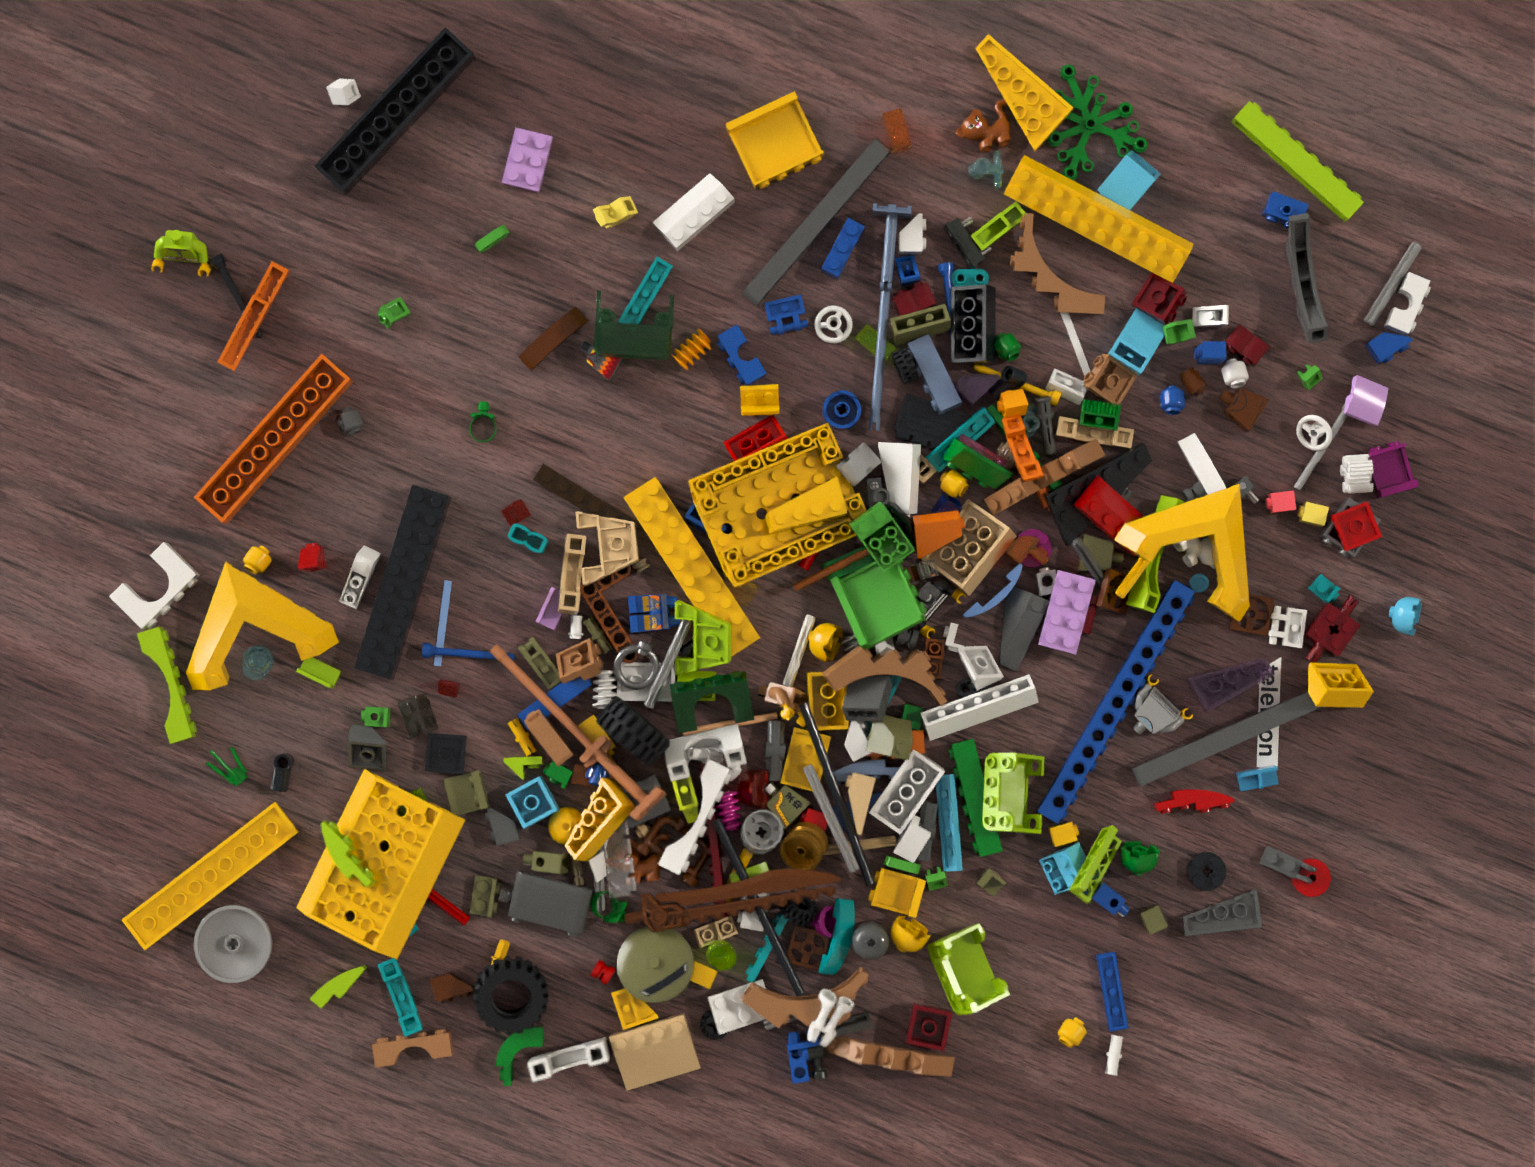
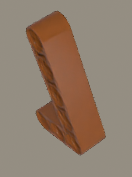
[580,566,639,663]

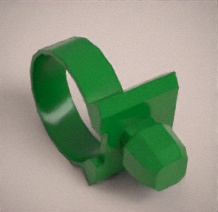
[469,401,497,443]
[591,891,627,923]

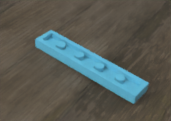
[936,774,963,871]

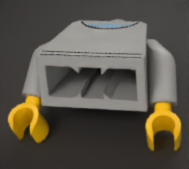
[1133,674,1193,734]

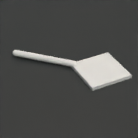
[588,837,614,882]

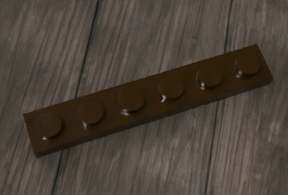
[533,464,641,532]

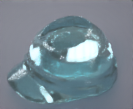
[242,645,274,681]

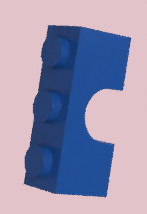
[821,218,865,280]
[716,325,767,386]

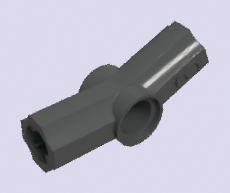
[764,721,785,781]

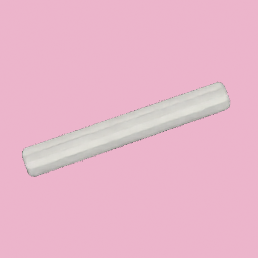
[783,615,816,687]

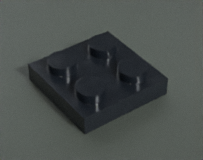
[425,733,467,774]

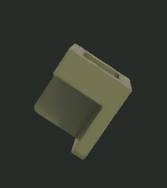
[976,867,1006,896]
[1138,904,1167,935]

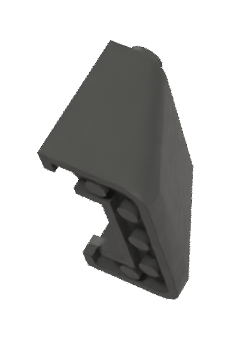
[508,870,594,937]

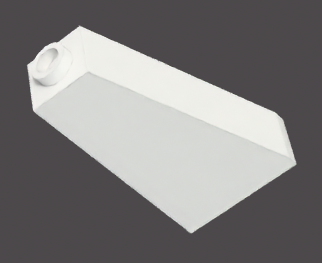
[878,442,921,517]

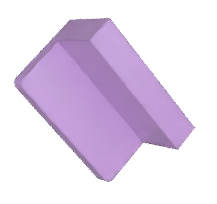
[536,587,562,630]

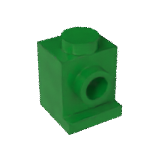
[543,761,573,789]

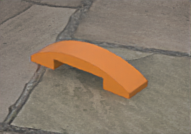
[1002,414,1044,482]

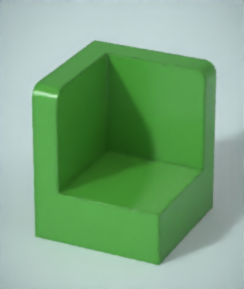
[1162,319,1196,345]

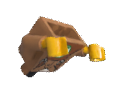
[758,682,808,728]

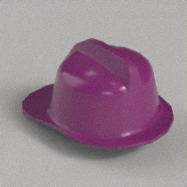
[811,906,837,938]

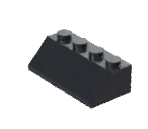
[951,284,996,365]

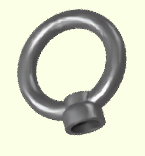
[613,639,659,690]

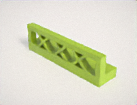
[1069,825,1122,903]

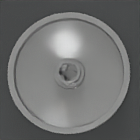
[194,905,272,983]

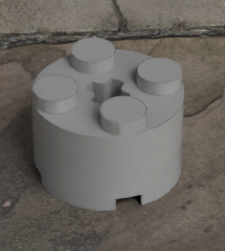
[836,442,882,487]

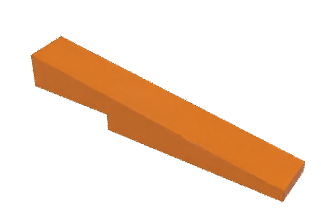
[217,261,290,371]

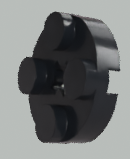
[1187,852,1226,891]

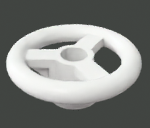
[814,306,853,343]
[1296,415,1332,451]

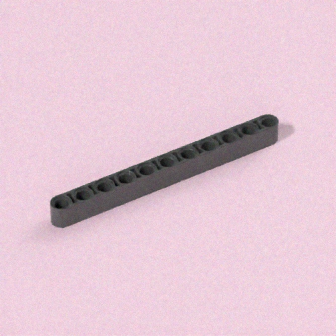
[742,138,891,306]
[1131,691,1321,786]

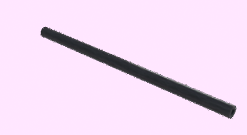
[799,702,875,886]
[712,818,805,997]

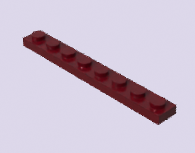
[699,763,728,918]

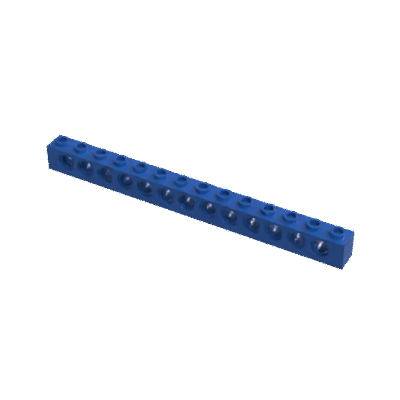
[1036,580,1195,824]

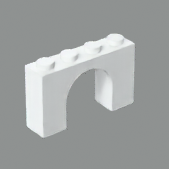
[109,542,200,629]
[665,723,747,781]
[527,1037,611,1082]

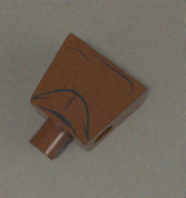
[1219,388,1269,432]

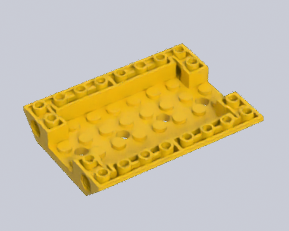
[688,423,866,587]
[296,769,466,959]

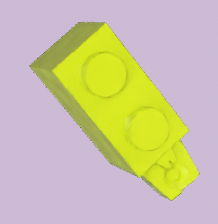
[672,768,699,823]

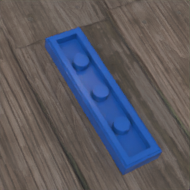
[1096,951,1129,1032]

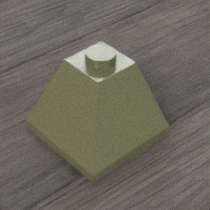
[866,715,913,760]

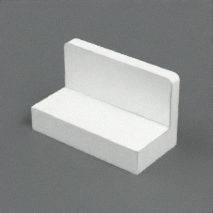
[893,815,931,863]

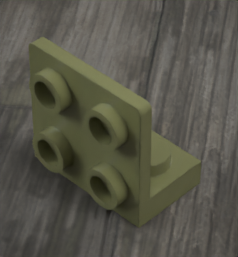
[444,770,490,815]

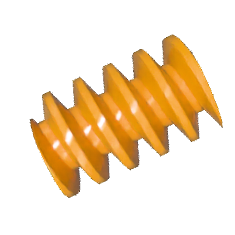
[670,328,711,370]

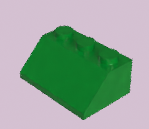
[943,438,1013,489]

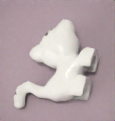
[1173,538,1216,569]

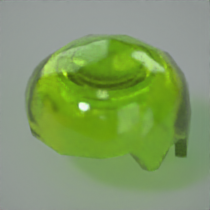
[706,940,737,971]

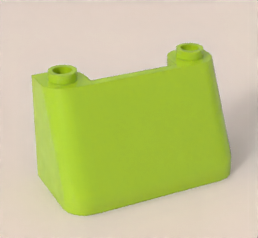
[927,923,1010,1015]

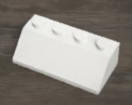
[652,173,735,252]
[869,749,945,835]

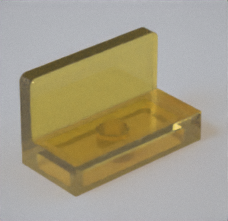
[721,572,760,606]

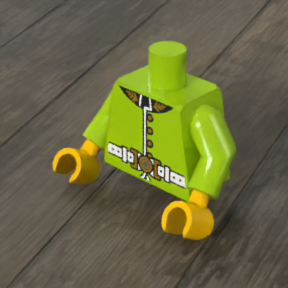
[151,230,212,277]

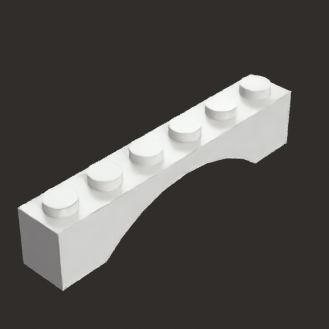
[658,759,732,875]

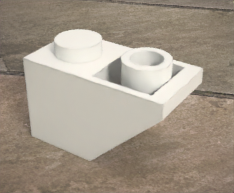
[899,213,926,255]
[844,721,872,762]

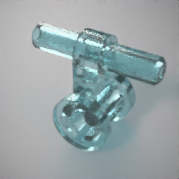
[968,150,1004,189]
[1023,402,1040,437]

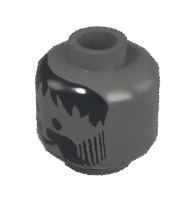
[336,406,364,436]

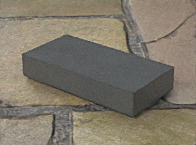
[835,1012,873,1037]

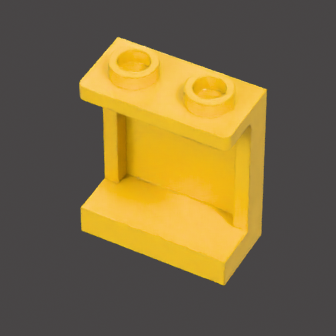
[868,867,926,918]

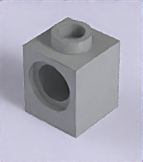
[1035,567,1056,597]

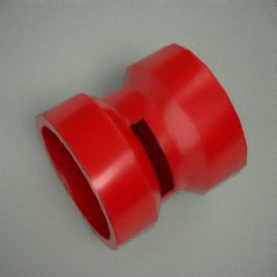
[590,959,616,985]

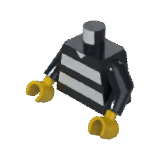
[916,579,966,639]

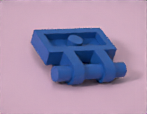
[764,294,808,335]

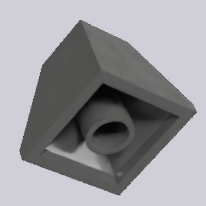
[347,724,387,772]

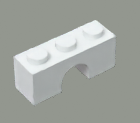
[1384,272,1431,336]

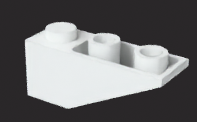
[339,546,381,609]

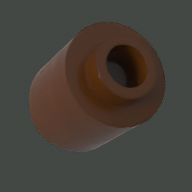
[1180,367,1207,397]

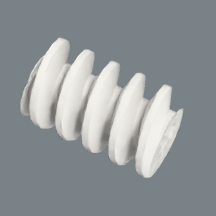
[592,670,617,709]

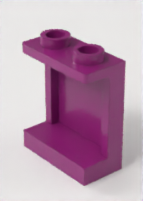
[1367,441,1419,498]

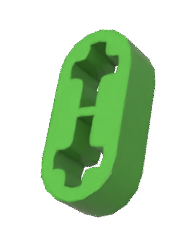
[475,225,510,253]
[883,855,921,874]

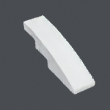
[1178,433,1227,495]

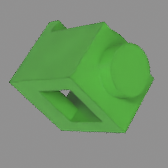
[361,706,391,727]

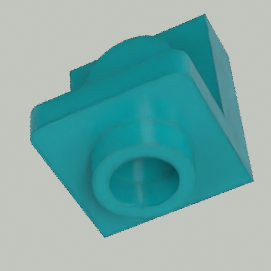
[1307,574,1341,603]

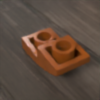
[924,638,945,680]

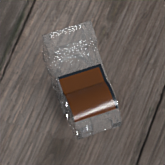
[905,559,939,583]

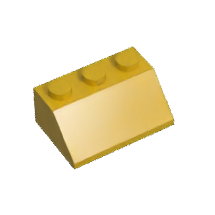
[1308,663,1374,708]
[807,672,849,730]

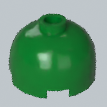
[1120,841,1160,876]

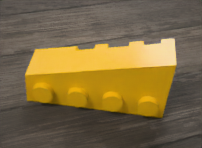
[765,476,847,534]

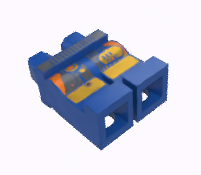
[628,594,680,633]

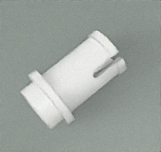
[568,616,583,639]

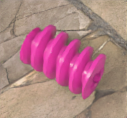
[715,791,743,831]

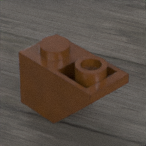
[430,972,474,1004]

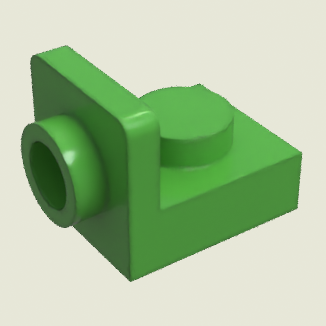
[378,297,411,329]

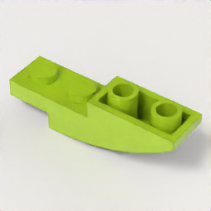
[321,821,377,887]

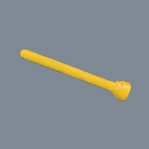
[973,364,1062,407]

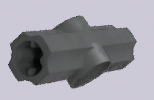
[916,802,938,861]

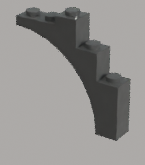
[1285,213,1328,344]

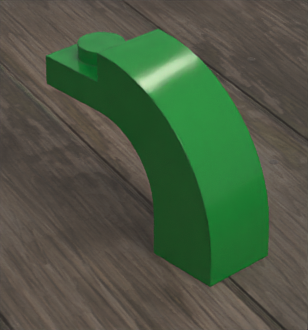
[496,1025,544,1086]

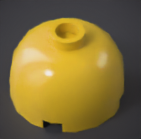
[808,623,843,662]
[548,806,582,845]
[891,916,930,953]

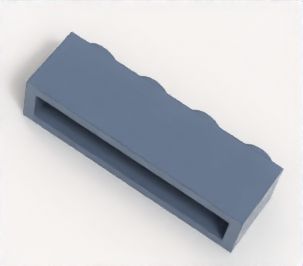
[907,334,962,415]

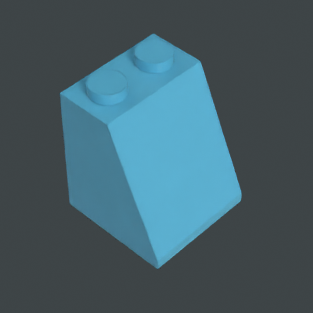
[1097,150,1161,210]

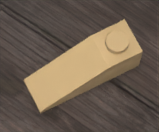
[845,772,876,835]

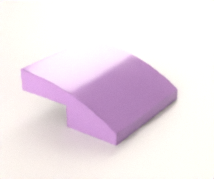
[1344,375,1388,427]

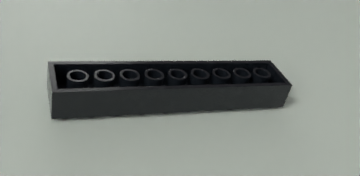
[315,27,476,196]
[354,484,452,680]

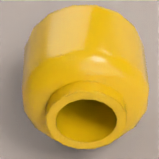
[940,469,969,498]
[243,546,272,575]
[1058,1018,1086,1048]

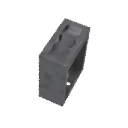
[1320,497,1381,559]

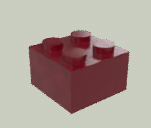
[905,1002,952,1051]

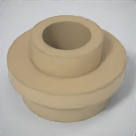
[634,823,649,840]

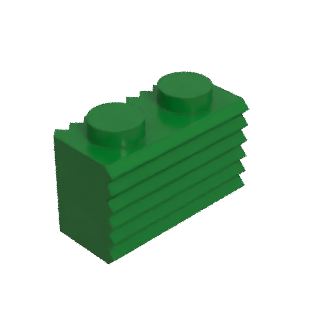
[1079,399,1121,431]

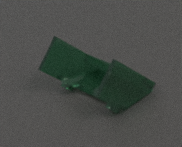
[594,290,674,360]

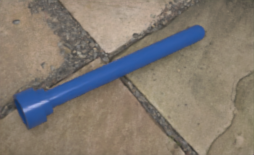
[938,262,954,339]
[422,643,515,660]

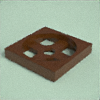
[1096,568,1131,615]
[1229,594,1274,636]
[787,925,830,971]

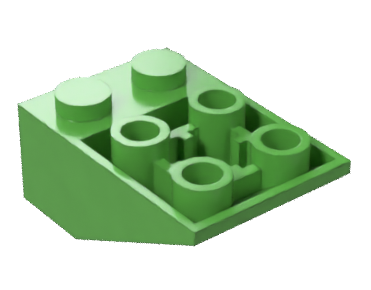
[848,501,915,573]

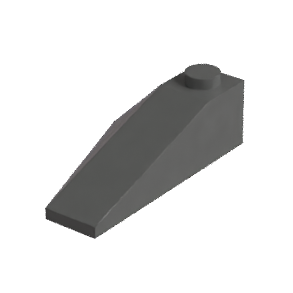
[999,587,1049,672]

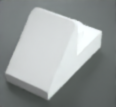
[1192,305,1229,328]

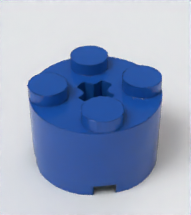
[822,390,861,431]

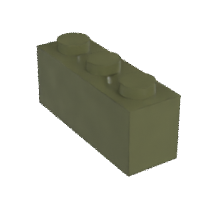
[890,304,951,345]

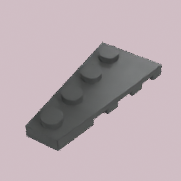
[1182,889,1262,936]

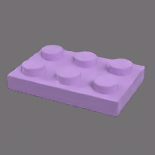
[502,128,553,193]

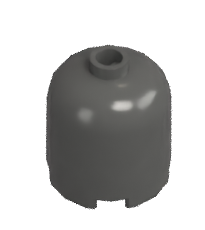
[851,920,889,960]

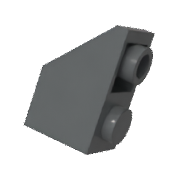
[485,807,521,846]

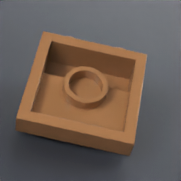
[1083,354,1138,405]
[556,638,603,684]

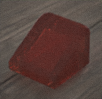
[501,499,531,527]
[438,679,460,697]

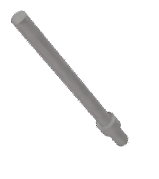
[1294,403,1348,491]

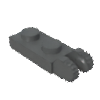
[1259,846,1317,884]

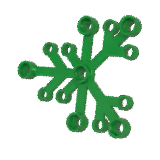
[1047,64,1148,181]

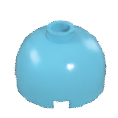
[1389,597,1422,636]

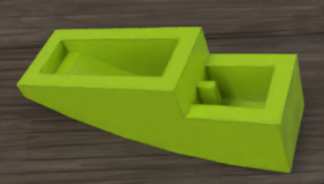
[971,201,1025,251]
[310,965,367,1009]

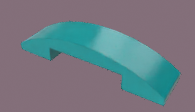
[818,898,855,975]
[377,958,423,1037]

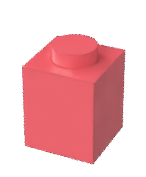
[1265,491,1296,514]

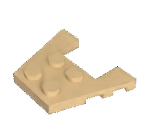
[575,511,639,586]

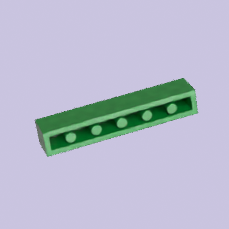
[948,739,1003,857]

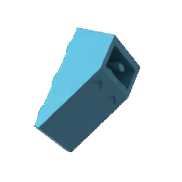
[1107,308,1164,376]

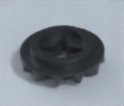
[700,1009,729,1040]

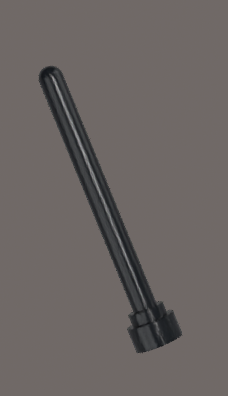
[209,254,263,338]

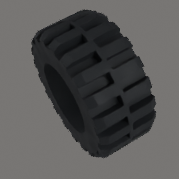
[596,697,670,767]
[474,956,548,1035]

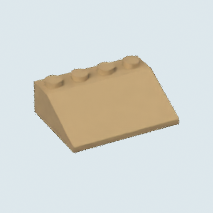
[921,499,1017,596]
[609,1013,701,1091]

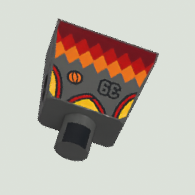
[580,338,629,383]

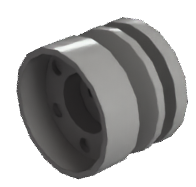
[740,810,783,855]

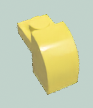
[593,196,638,229]

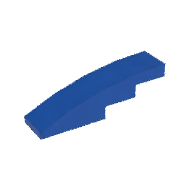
[517,676,592,730]

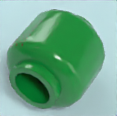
[994,333,1021,362]

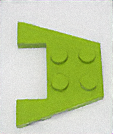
[675,600,731,675]

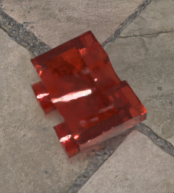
[738,769,768,808]

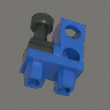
[787,1029,828,1084]

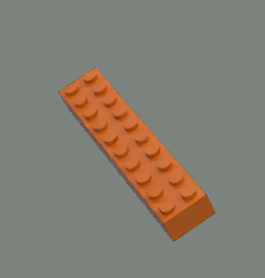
[193,354,354,524]

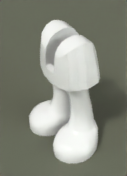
[807,989,854,1048]

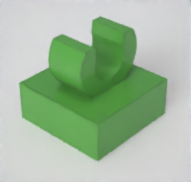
[1298,364,1323,391]
[926,866,948,891]

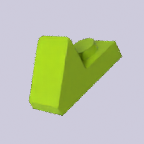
[503,756,544,780]

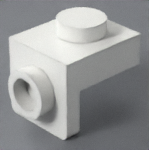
[943,623,965,652]

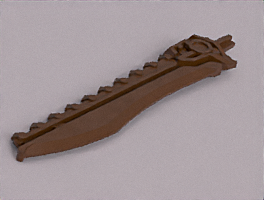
[624,869,841,933]

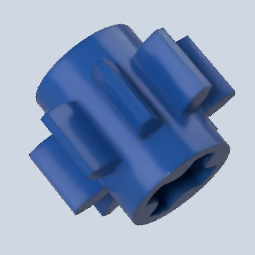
[585,764,611,787]

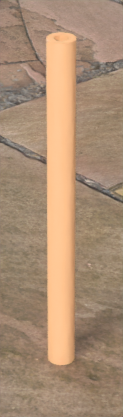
[683,712,778,736]

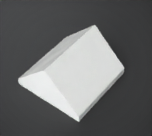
[957,646,1003,691]

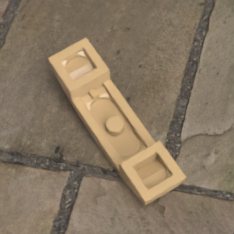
[1056,416,1134,449]

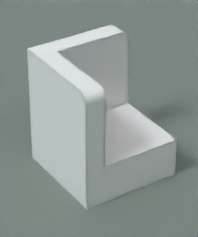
[326,79,361,105]

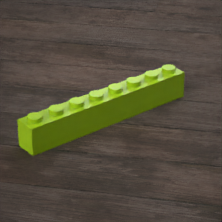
[1231,101,1364,222]

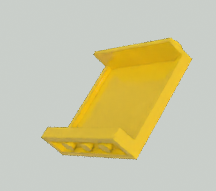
[726,91,824,189]

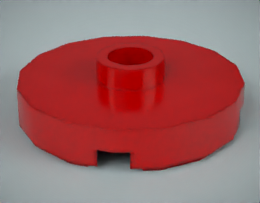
[1291,858,1331,897]

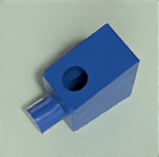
[1083,877,1130,917]

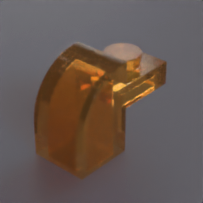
[1004,536,1050,565]

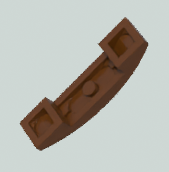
[518,307,588,371]

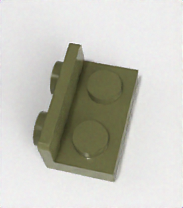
[469,875,501,918]

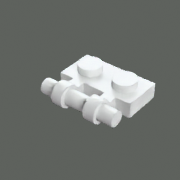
[1268,606,1307,648]

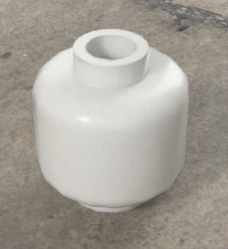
[1221,359,1249,388]

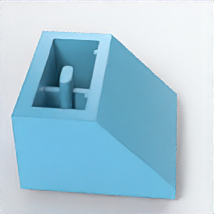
[1039,842,1096,895]

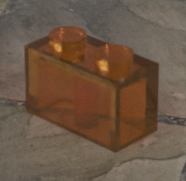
[882,108,912,154]

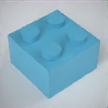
[505,776,559,829]

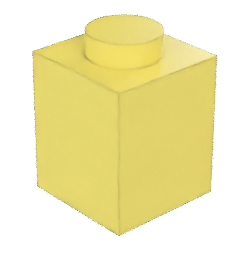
[1297,502,1329,527]

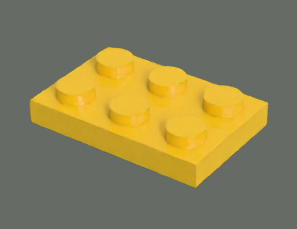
[780,727,831,791]

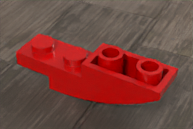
[1153,789,1235,814]

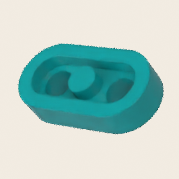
[951,269,989,287]

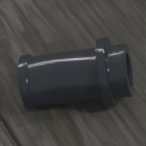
[680,638,694,657]

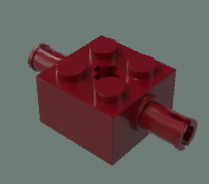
[1304,595,1361,663]

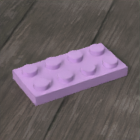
[1038,570,1095,655]

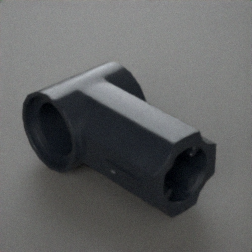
[989,365,1027,401]
[270,753,294,792]

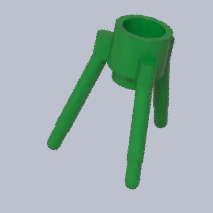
[206,747,248,787]

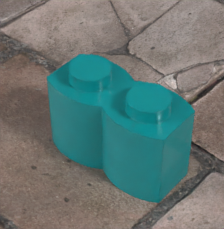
[507,524,549,554]

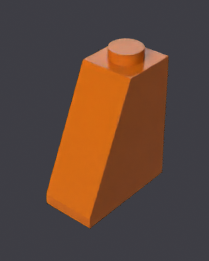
[912,510,965,559]

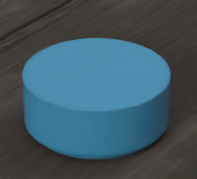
[1189,573,1209,593]

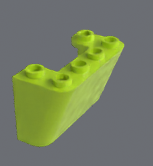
[982,753,1045,834]

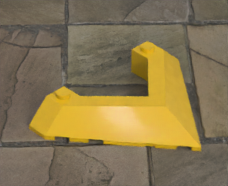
[1114,484,1250,622]
[186,561,339,691]

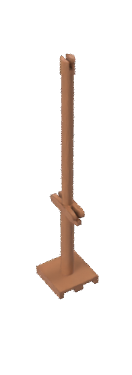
[490,644,667,821]

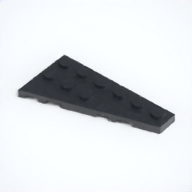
[1043,443,1152,546]

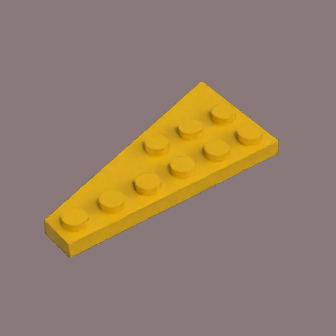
[976,34,1073,152]

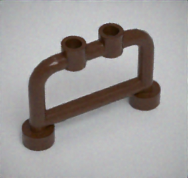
[634,817,709,888]

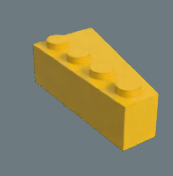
[565,777,636,861]

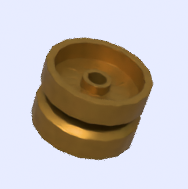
[780,822,829,870]

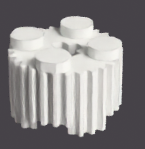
[1340,454,1374,494]

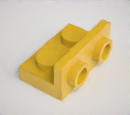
[740,384,779,416]

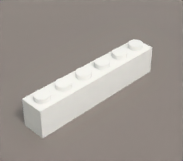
[920,675,1039,741]

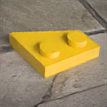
[611,988,658,1030]

